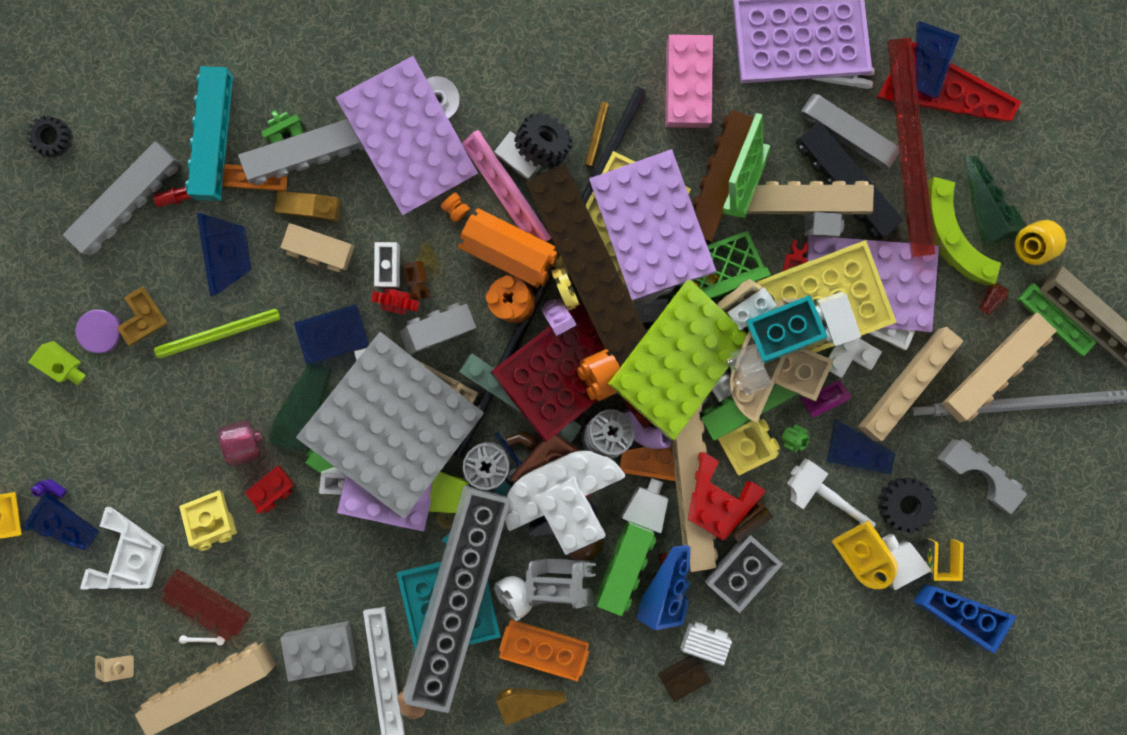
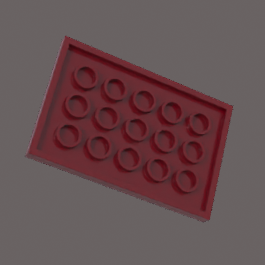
[490,301,608,442]

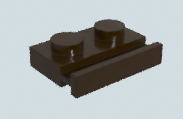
[731,500,773,543]
[658,655,711,703]

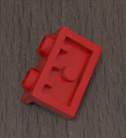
[244,465,296,514]

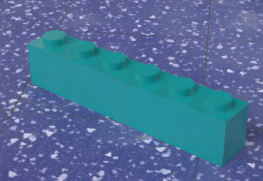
[186,66,233,201]

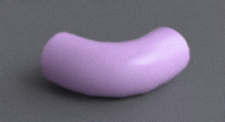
[622,407,672,449]

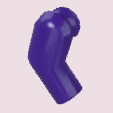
[31,479,67,499]

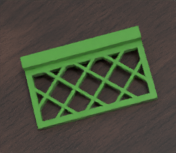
[723,113,771,218]
[679,231,771,301]

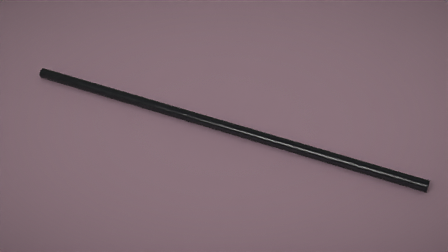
[454,87,646,457]

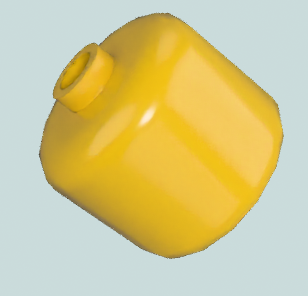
[1015,220,1066,265]

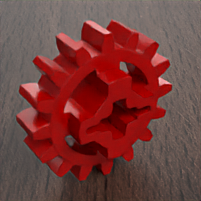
[371,288,419,315]

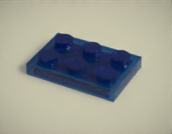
[294,304,370,364]

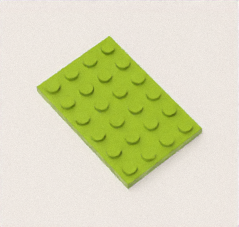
[608,280,747,440]

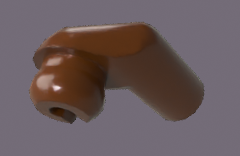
[506,431,538,451]

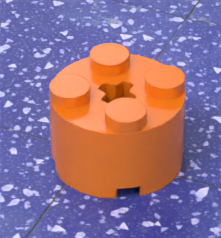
[486,275,535,323]
[577,349,620,401]

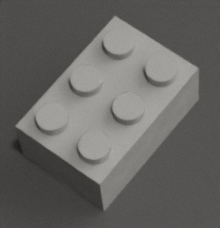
[704,535,783,613]
[280,621,357,681]

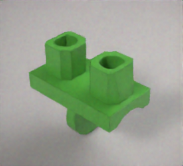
[262,110,304,144]

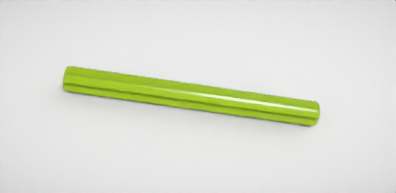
[154,309,280,358]

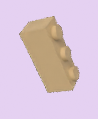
[281,223,355,272]

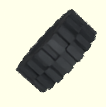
[514,112,573,169]
[878,477,938,533]

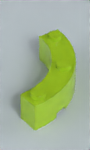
[923,177,1001,286]

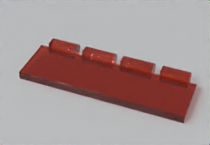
[162,568,251,641]

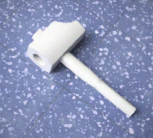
[787,458,876,527]

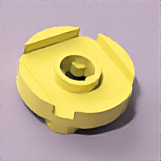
[551,267,580,311]

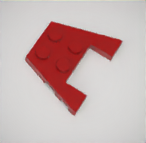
[687,452,766,540]

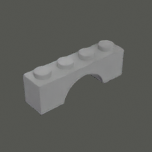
[937,439,1027,514]

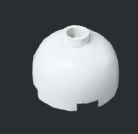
[494,576,532,621]

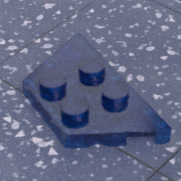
[197,213,252,296]

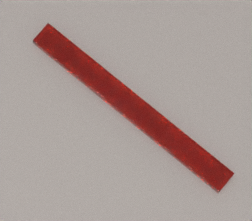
[887,37,935,258]

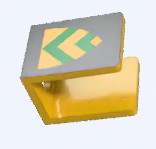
[925,538,964,581]

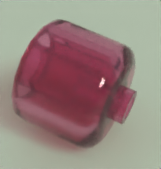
[217,420,263,467]

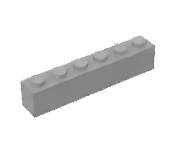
[238,119,365,185]
[63,141,180,255]

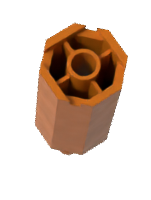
[458,208,560,288]

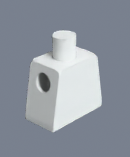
[621,478,668,533]
[882,534,931,590]

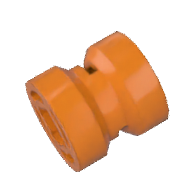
[440,193,471,223]

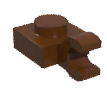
[402,261,430,300]

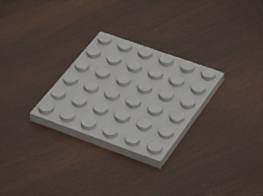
[296,332,484,518]

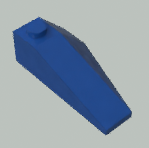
[636,545,691,630]

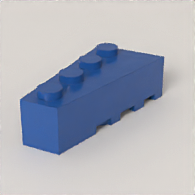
[913,584,1016,654]

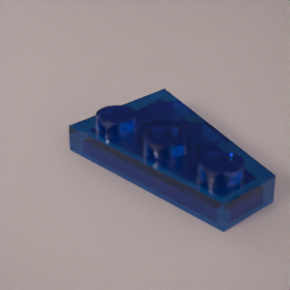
[915,21,960,99]
[826,419,895,474]
[21,493,100,550]

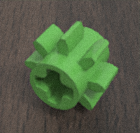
[782,424,810,453]

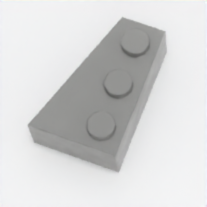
[399,303,476,355]

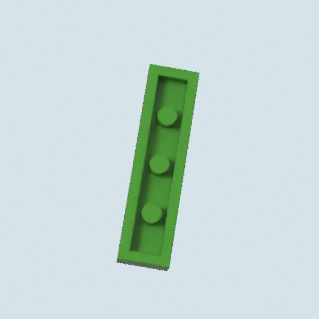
[1017,283,1097,357]

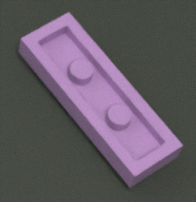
[540,298,576,336]

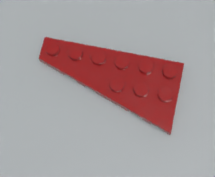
[876,40,1022,122]

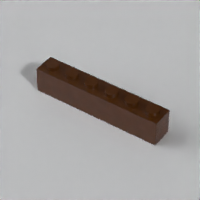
[692,110,754,243]

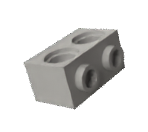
[804,212,844,238]

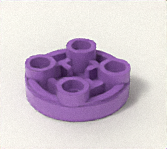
[76,310,122,353]

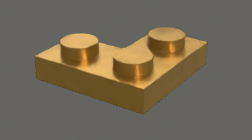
[116,286,168,347]

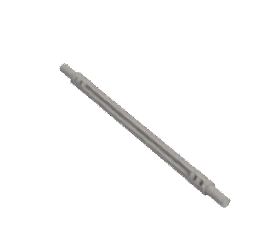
[911,390,1127,416]

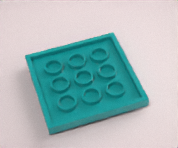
[397,561,501,651]

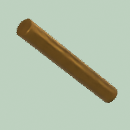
[585,102,609,167]

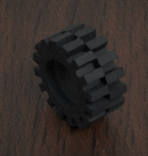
[26,115,73,158]

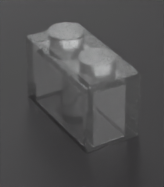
[727,343,772,396]

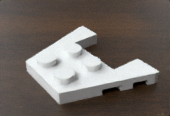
[80,507,165,589]

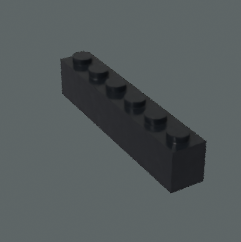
[795,121,904,239]

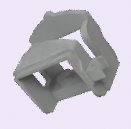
[526,559,596,609]

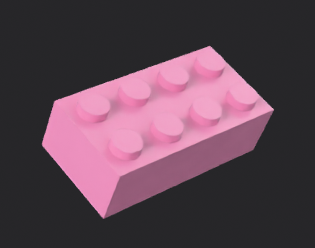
[665,35,713,128]

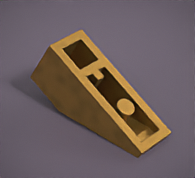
[274,191,342,223]
[496,688,566,726]

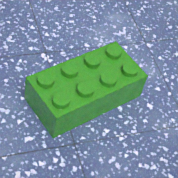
[596,520,656,616]

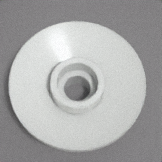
[426,76,459,118]

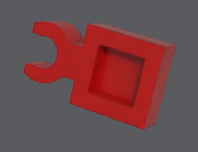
[781,240,808,272]

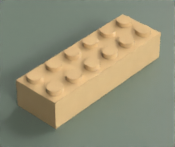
[135,642,276,735]

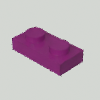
[801,380,851,418]

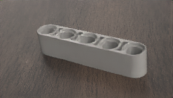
[800,94,901,170]

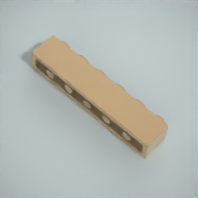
[746,181,874,214]
[941,312,1057,423]
[858,327,963,441]

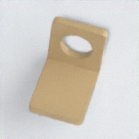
[95,655,134,682]

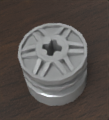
[581,409,634,460]
[463,441,510,490]

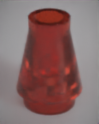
[979,283,1010,315]

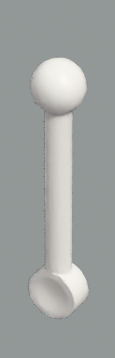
[179,635,225,645]

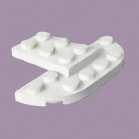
[505,451,625,555]

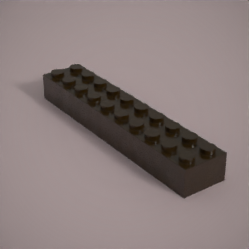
[525,163,647,367]

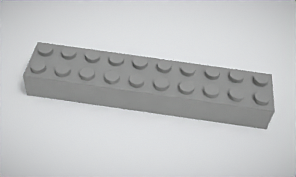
[403,485,511,713]

